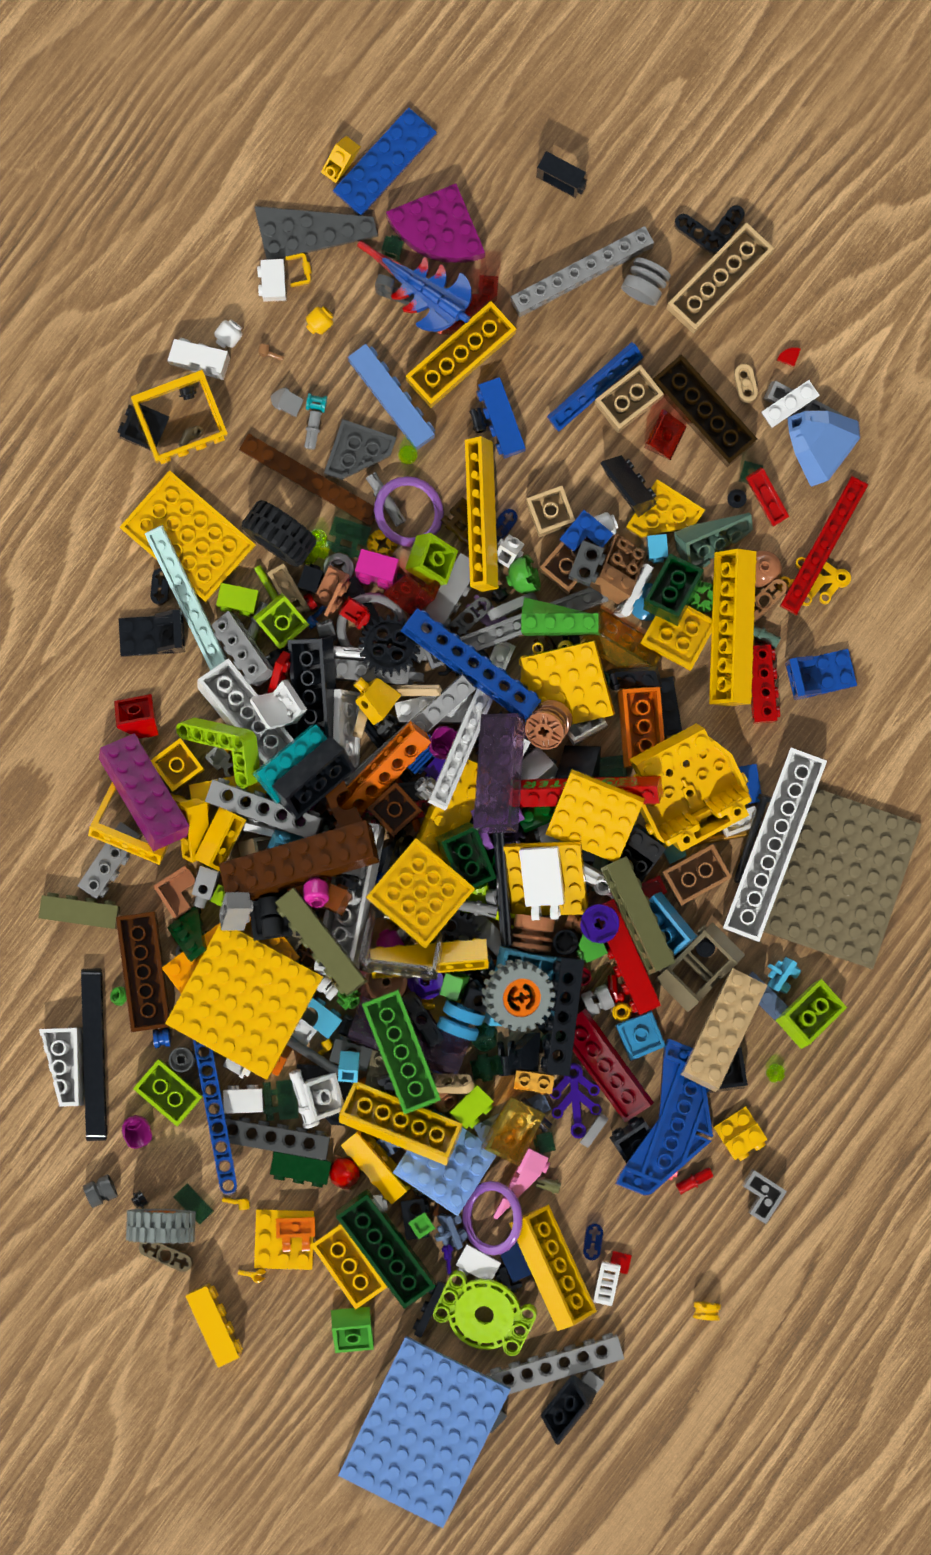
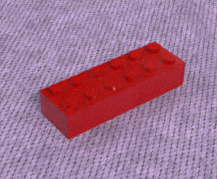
[595,899,661,1015]

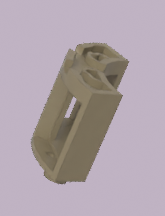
[655,922,745,1012]

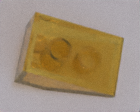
[482,1097,545,1166]

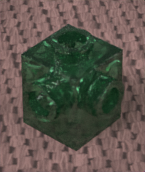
[470,1053,503,1082]

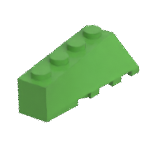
[521,597,601,636]

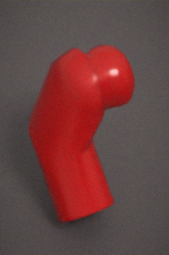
[607,975,624,1003]

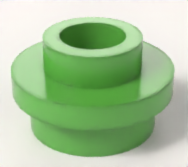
[110,987,127,1006]

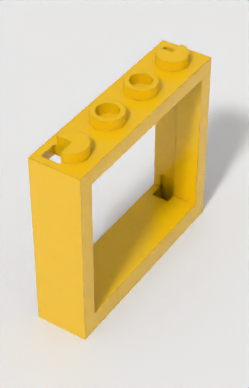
[131,370,228,464]
[88,782,187,865]

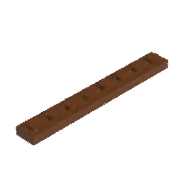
[239,434,375,527]

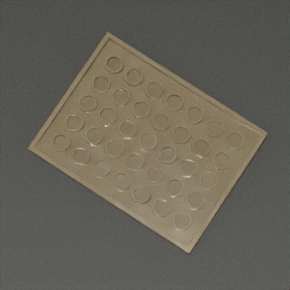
[763,788,922,969]

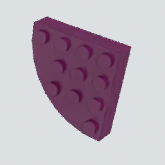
[386,184,485,263]

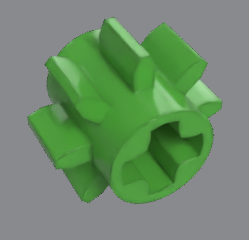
[337,990,361,1010]

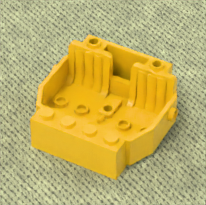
[629,723,752,852]

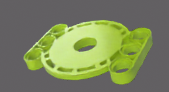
[433,1270,537,1356]

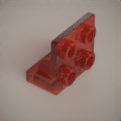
[383,574,441,616]

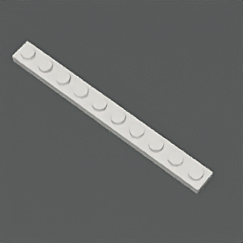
[428,642,516,810]

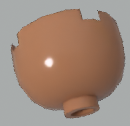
[755,551,782,589]

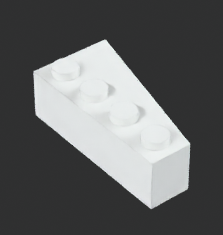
[394,694,472,724]
[39,1028,84,1106]

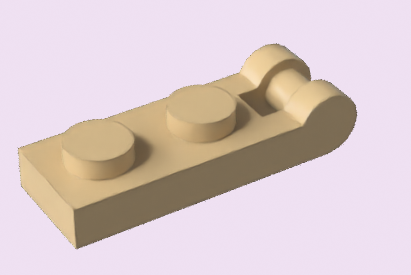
[267,563,310,614]

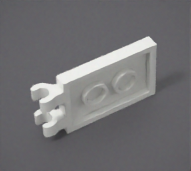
[519,846,565,920]

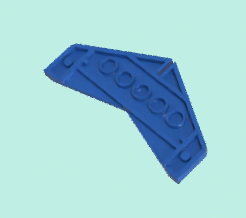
[615,1039,713,1195]

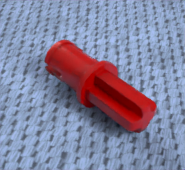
[675,1167,714,1195]

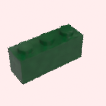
[270,1151,332,1188]

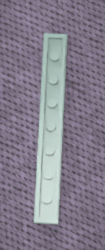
[145,525,227,671]

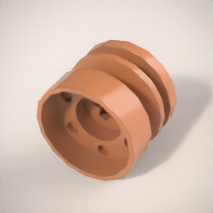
[525,700,573,750]
[511,914,555,953]

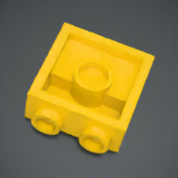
[713,1106,768,1161]

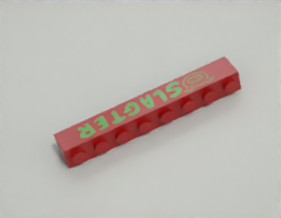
[505,776,663,808]

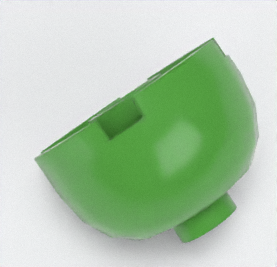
[506,554,541,594]

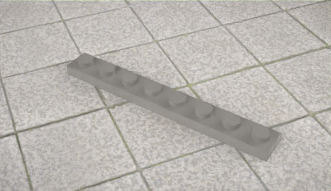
[349,674,476,780]

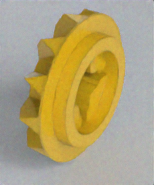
[367,530,398,557]

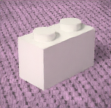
[257,259,286,302]
[223,1085,264,1114]
[456,1243,501,1280]

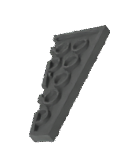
[254,206,378,260]

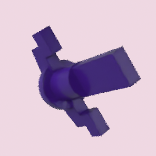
[442,1244,453,1275]

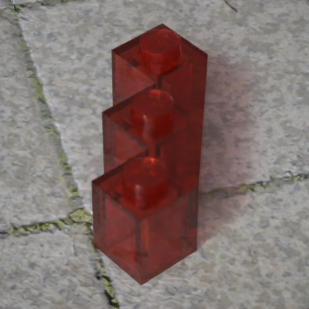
[438,275,498,335]

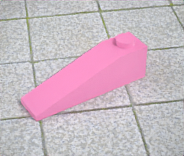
[493,1147,550,1219]

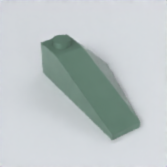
[674,513,753,568]

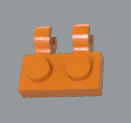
[276,1217,316,1252]

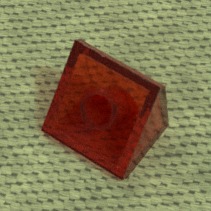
[644,409,687,460]

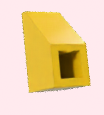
[321,136,361,183]

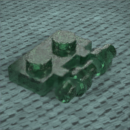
[325,516,371,559]
[263,1080,299,1121]

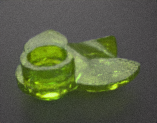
[304,529,330,565]

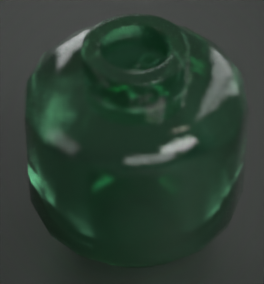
[472,1022,498,1052]

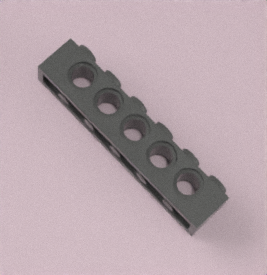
[213,1114,331,1160]

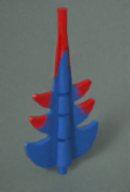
[357,240,472,332]

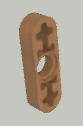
[754,579,788,622]

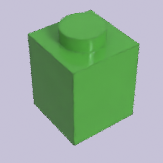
[440,971,470,1002]

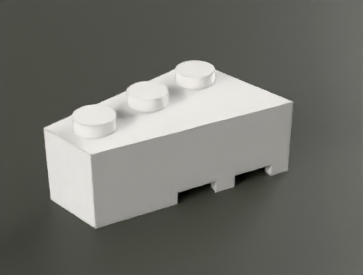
[168,338,230,381]

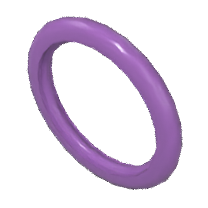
[374,476,444,547]
[462,1181,523,1255]

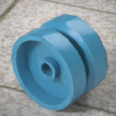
[437,1000,485,1041]

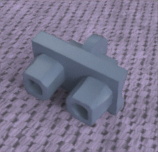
[434,1213,468,1250]

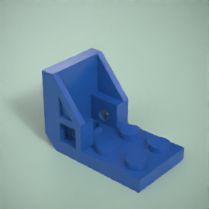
[785,649,857,700]

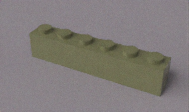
[600,856,676,974]
[275,888,367,995]

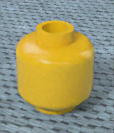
[306,306,334,335]

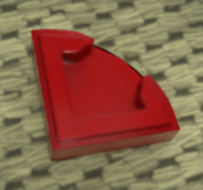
[776,347,801,367]
[303,593,318,612]

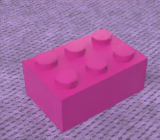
[355,549,399,591]

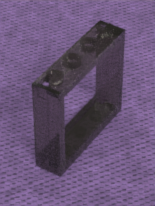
[358,902,448,980]

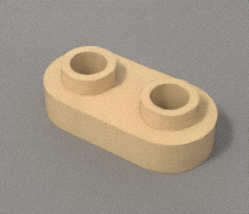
[734,364,758,403]

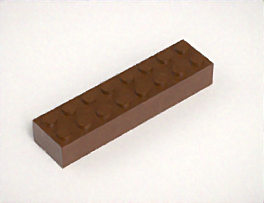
[219,820,380,900]

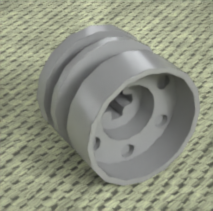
[621,257,671,306]

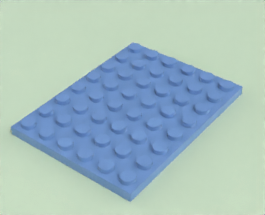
[338,1336,511,1528]

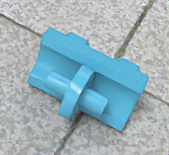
[767,957,801,994]

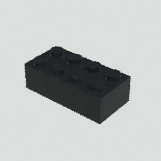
[272,736,356,820]

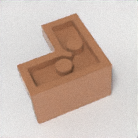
[153,865,196,919]

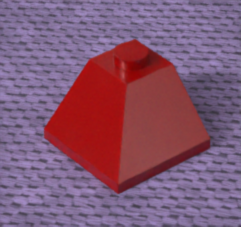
[114,694,159,739]

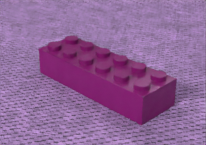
[99,733,189,851]

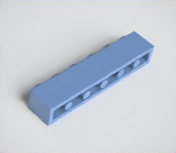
[348,344,435,451]

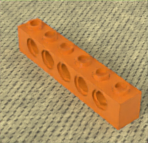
[338,721,431,816]

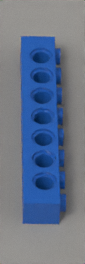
[401,608,541,723]

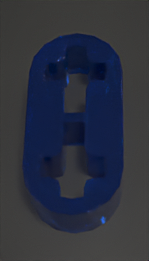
[496,509,518,542]
[583,1223,603,1260]

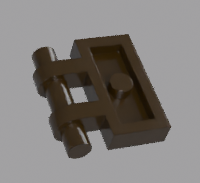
[441,497,469,546]

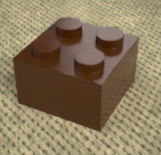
[368,782,423,837]

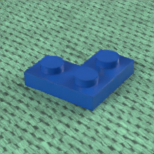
[560,510,613,552]

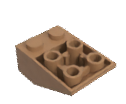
[590,533,647,605]

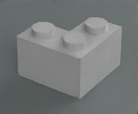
[742,1169,787,1224]

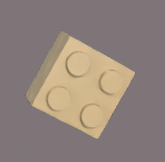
[526,486,575,537]

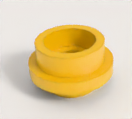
[612,1002,631,1022]

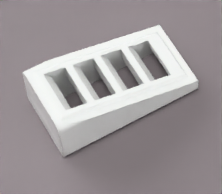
[593,1261,621,1306]

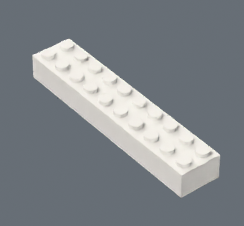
[723,748,827,942]

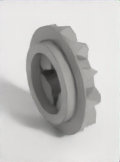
[323,553,354,579]

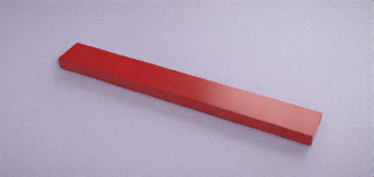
[780,476,869,615]

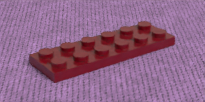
[559,1008,654,1122]

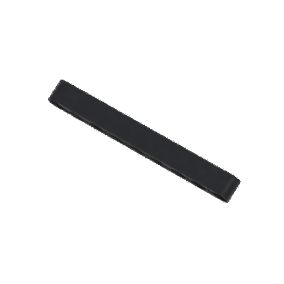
[81,968,107,1141]

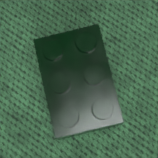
[643,554,704,626]
[435,822,496,888]

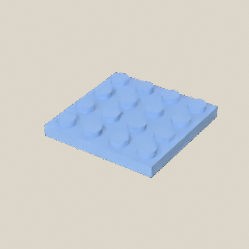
[393,1109,499,1216]

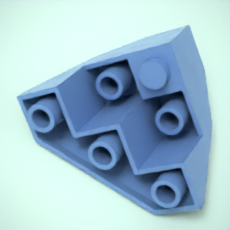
[788,411,861,487]

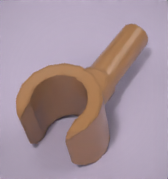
[258,344,284,361]

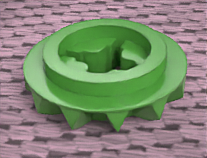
[690,582,713,612]

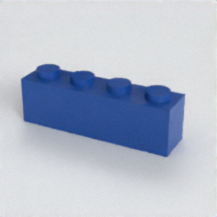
[476,377,526,459]

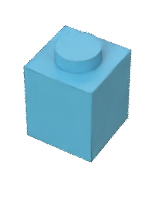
[646,534,668,564]
[338,1051,360,1083]

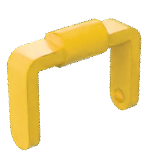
[285,253,312,287]

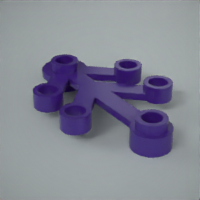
[550,1063,602,1139]

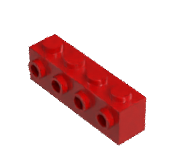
[751,644,780,724]

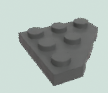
[324,419,397,480]

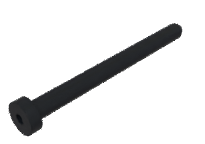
[734,793,772,883]

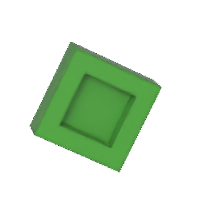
[408,1212,435,1239]

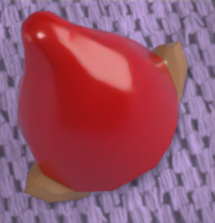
[329,1154,360,1194]

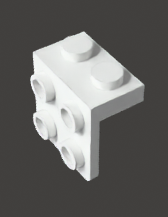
[250,679,307,729]

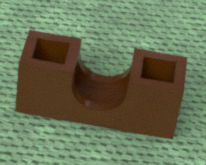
[323,781,363,829]

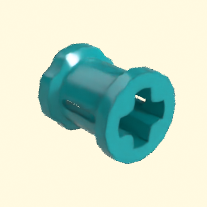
[306,393,327,413]

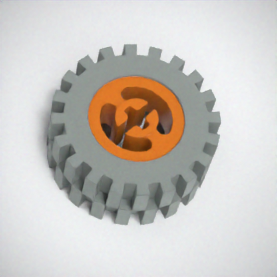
[482,959,555,1032]
[126,1209,196,1243]

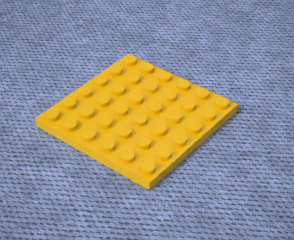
[165,924,324,1080]

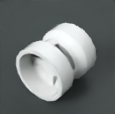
[317,975,338,1001]

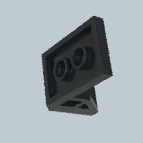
[118,609,186,657]

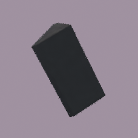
[540,1375,597,1445]

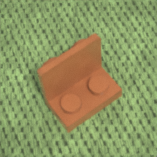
[313,565,351,617]

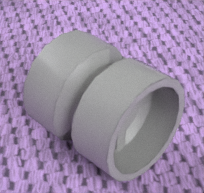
[580,984,615,1017]

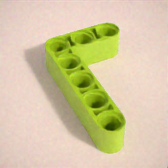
[176,717,260,788]

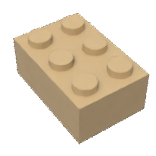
[594,365,664,433]

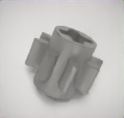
[414,776,436,800]

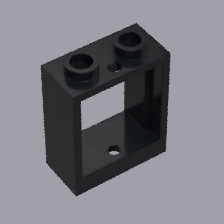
[536,151,587,198]

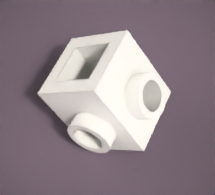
[497,534,525,568]

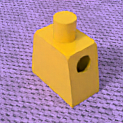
[354,677,401,725]

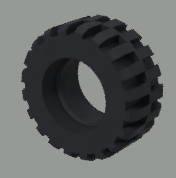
[242,500,316,567]

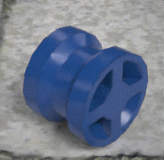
[153,1028,171,1048]

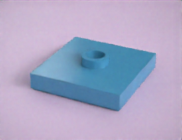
[616,1010,665,1061]

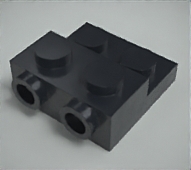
[117,404,170,451]
[609,1116,651,1163]

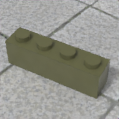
[38,892,120,929]

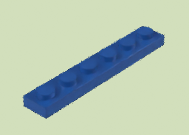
[547,342,644,432]

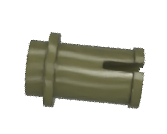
[536,1176,561,1194]

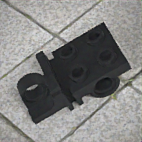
[250,896,320,941]

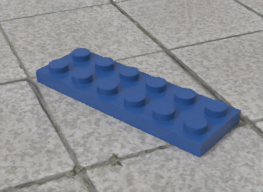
[333,107,437,216]

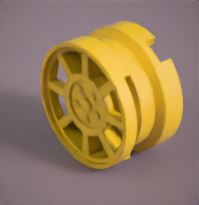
[693,1301,721,1321]

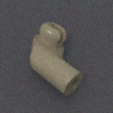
[178,426,203,447]

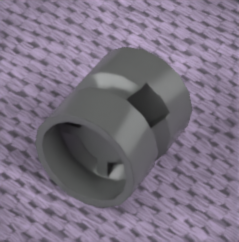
[169,1047,196,1072]
[83,1174,118,1208]

